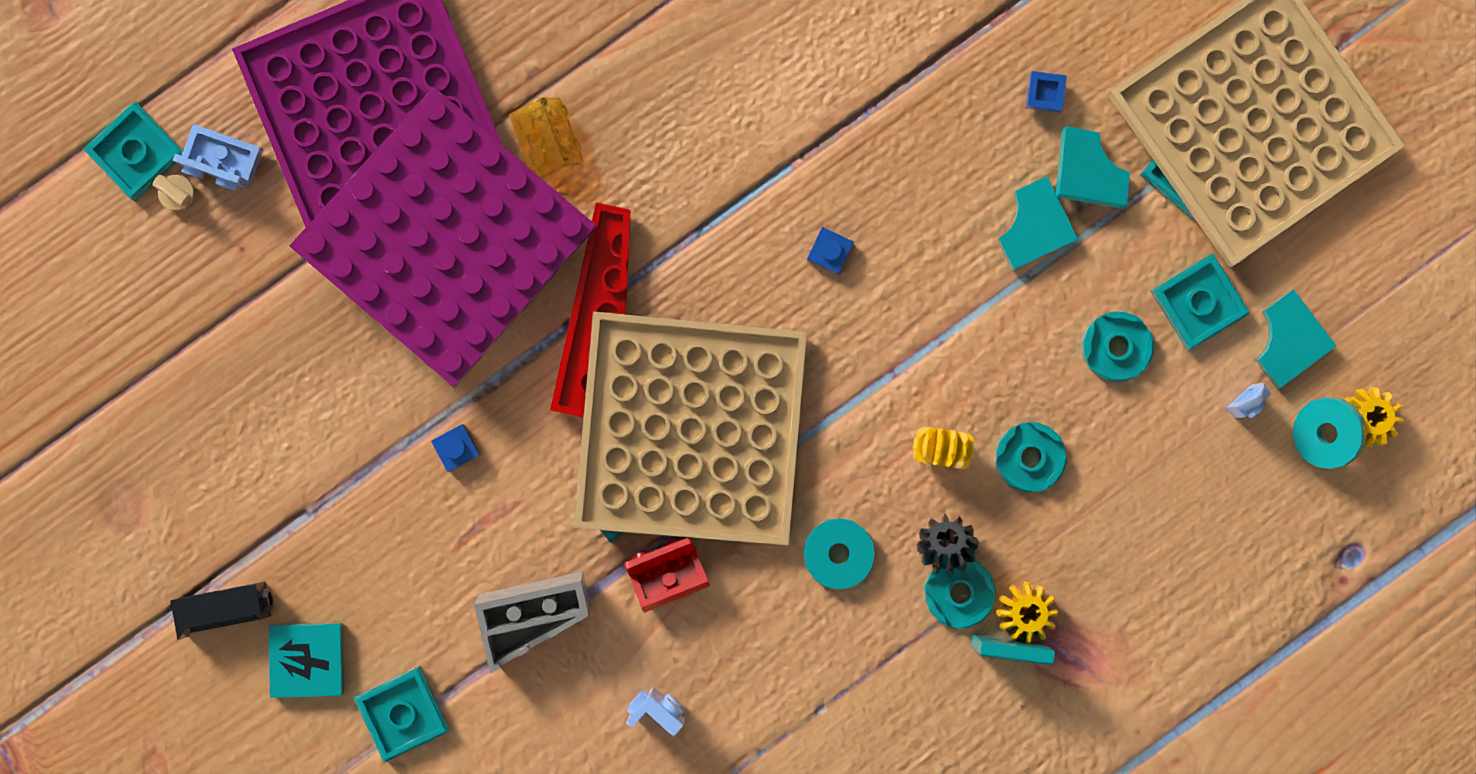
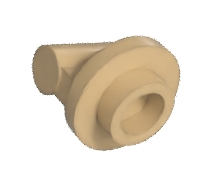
[152,174,195,211]

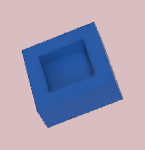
[1025,71,1067,113]
[807,227,854,275]
[431,424,480,472]

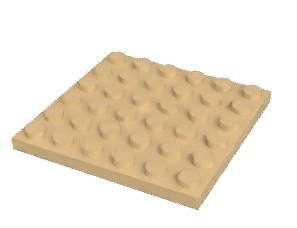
[1108,0,1405,268]
[574,312,807,545]

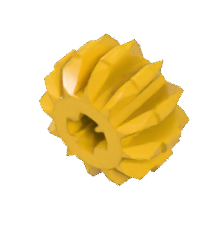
[1345,387,1404,447]
[913,427,975,469]
[996,582,1059,644]

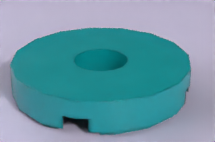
[1082,311,1154,382]
[1293,397,1367,469]
[995,422,1067,492]
[803,518,875,590]
[924,561,996,628]

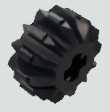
[917,514,978,577]

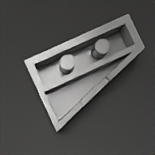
[474,571,591,673]

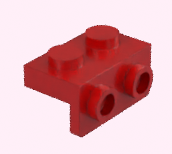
[624,537,710,613]

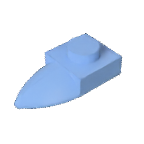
[1226,383,1272,418]

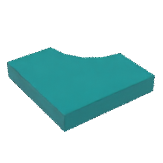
[1055,126,1130,209]
[997,176,1078,271]
[1255,289,1336,389]

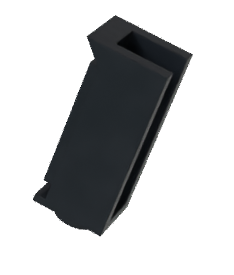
[170,581,274,640]

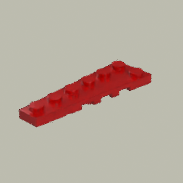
[550,202,631,418]

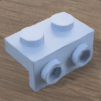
[173,124,264,191]
[626,687,685,737]

